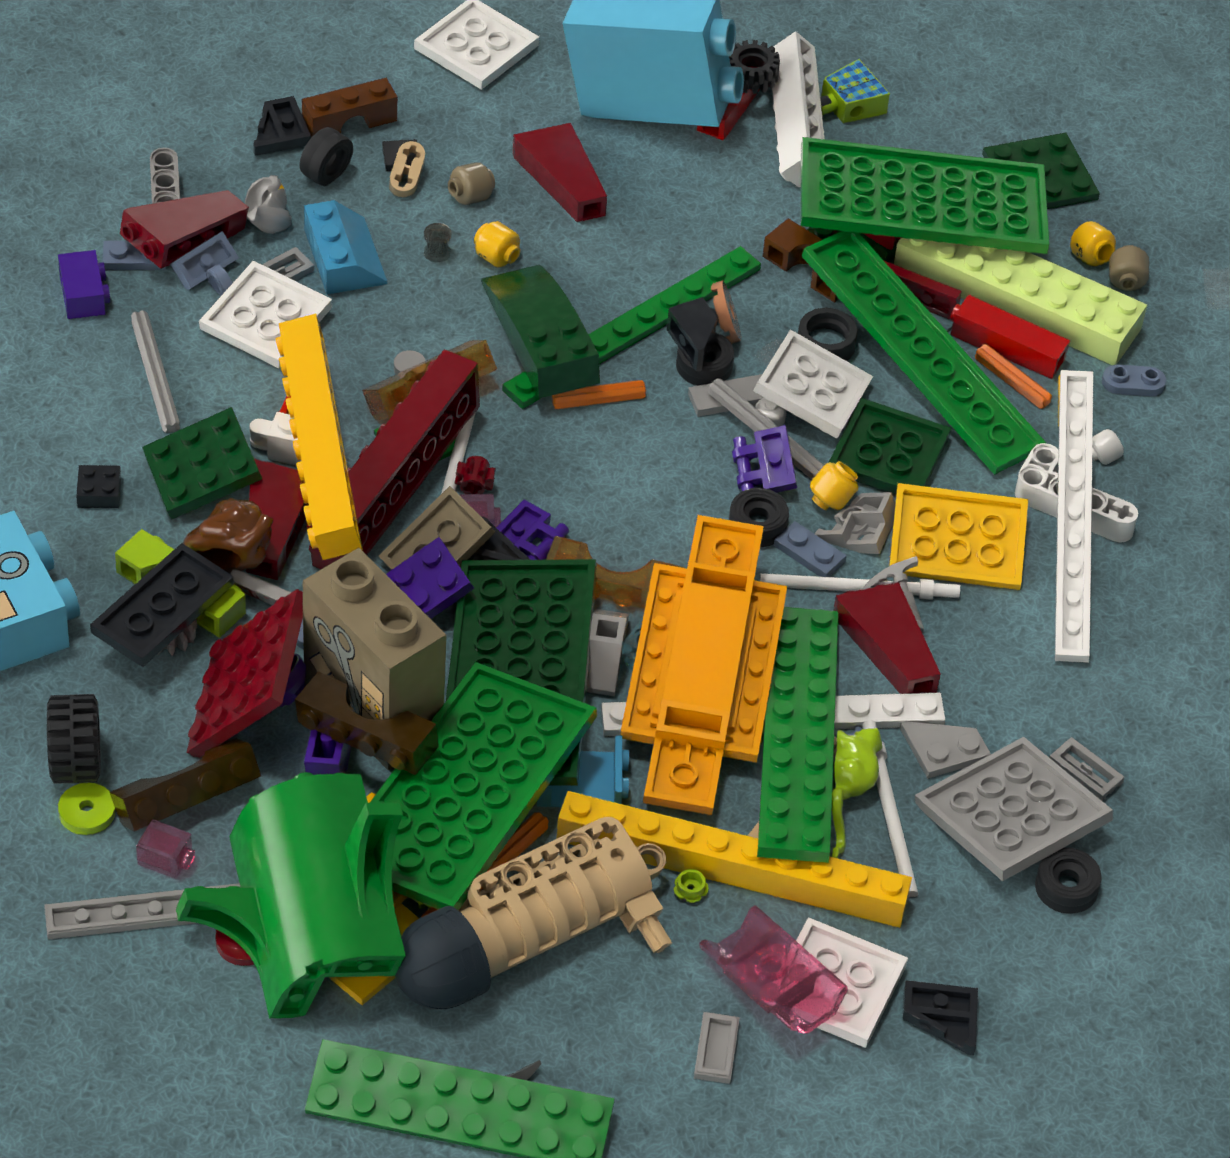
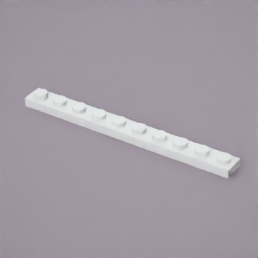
[1055,370,1093,663]
[601,693,945,737]

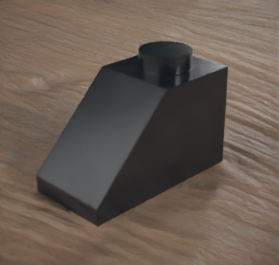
[667,297,719,372]

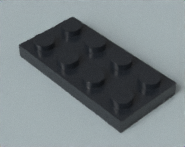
[90,543,234,667]

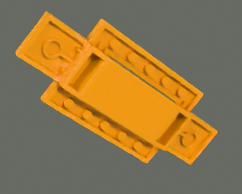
[620,515,787,815]

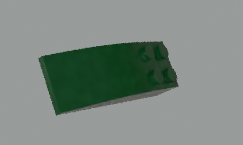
[481,264,600,399]

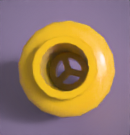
[474,221,521,267]
[1070,221,1116,266]
[810,461,858,510]

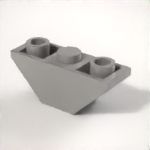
[586,609,629,696]

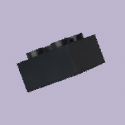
[76,465,121,508]

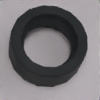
[798,307,858,361]

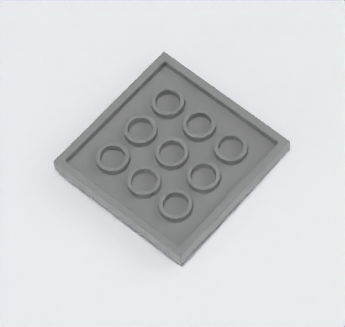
[915,737,1113,881]

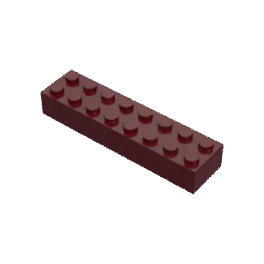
[307,349,480,569]

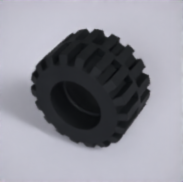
[47,694,101,784]

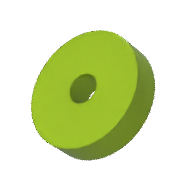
[58,783,116,835]

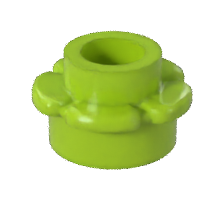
[673,869,709,903]

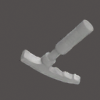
[862,556,924,631]

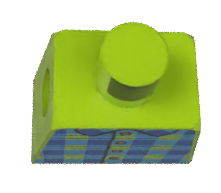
[820,59,890,123]

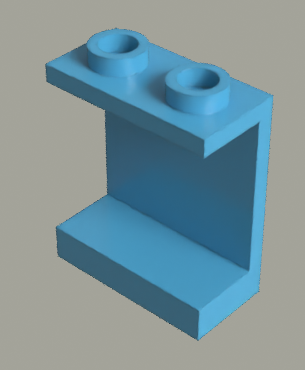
[537,735,629,807]

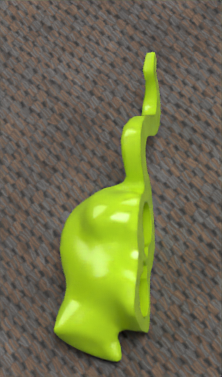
[832,728,883,858]

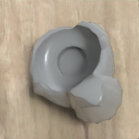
[245,175,292,234]

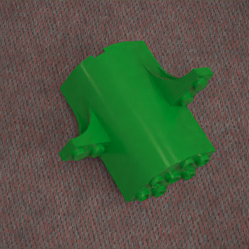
[176,772,406,1019]

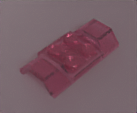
[699,905,848,1034]

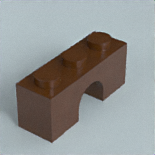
[302,77,398,138]
[762,218,839,303]

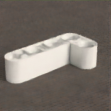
[1015,443,1138,542]

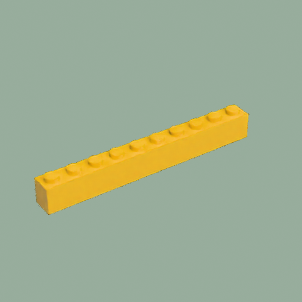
[275,313,362,560]
[556,791,912,928]

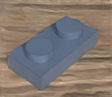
[170,231,239,290]
[103,241,166,270]
[774,521,847,577]

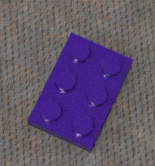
[386,537,475,619]

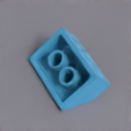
[304,200,387,295]

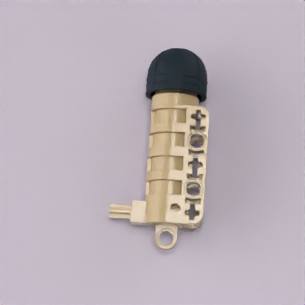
[395,817,672,1010]

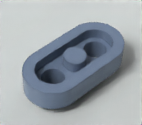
[1102,365,1166,396]

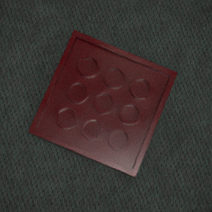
[186,589,303,758]

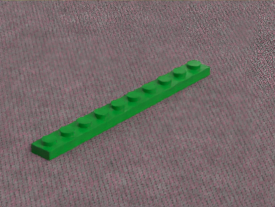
[502,246,761,409]

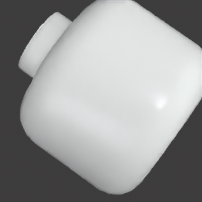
[755,398,787,427]
[1092,429,1124,465]

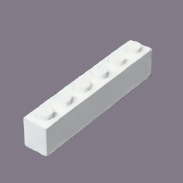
[772,31,825,187]

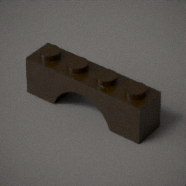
[295,671,439,775]
[110,738,261,832]

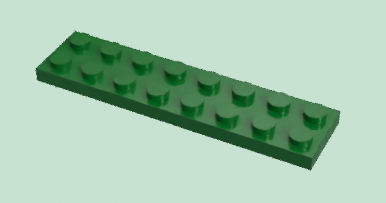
[305,1039,615,1158]

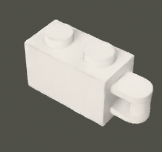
[250,412,302,465]

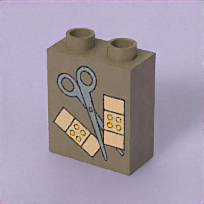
[303,548,446,770]

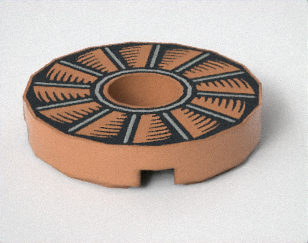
[711,281,741,344]

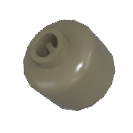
[448,162,495,205]
[1109,245,1150,291]

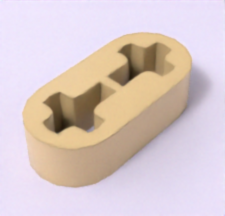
[389,141,425,197]

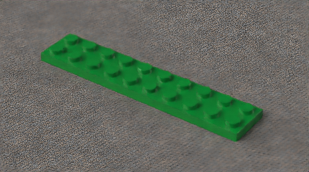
[802,231,1046,475]
[757,607,838,863]

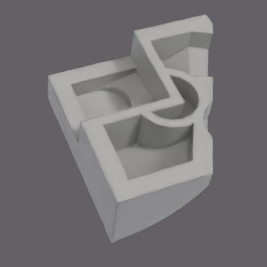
[815,492,895,554]

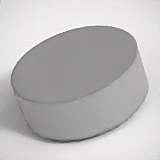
[394,350,426,380]

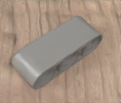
[150,147,180,204]

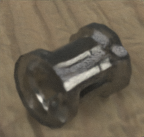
[424,223,452,262]

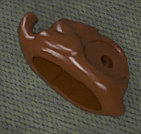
[183,498,273,574]

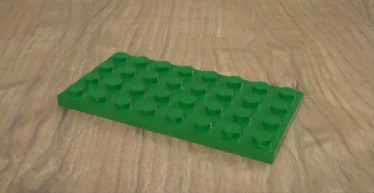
[801,137,1050,254]
[370,662,597,910]

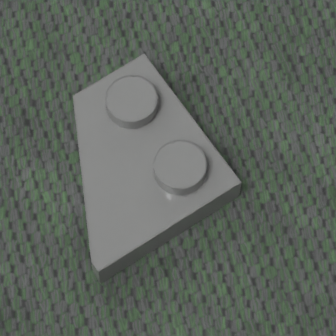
[900,721,991,779]

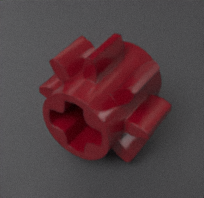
[454,456,496,497]

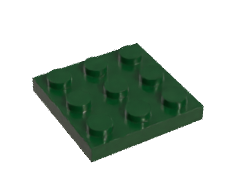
[982,132,1100,209]
[828,398,951,495]
[142,407,263,520]

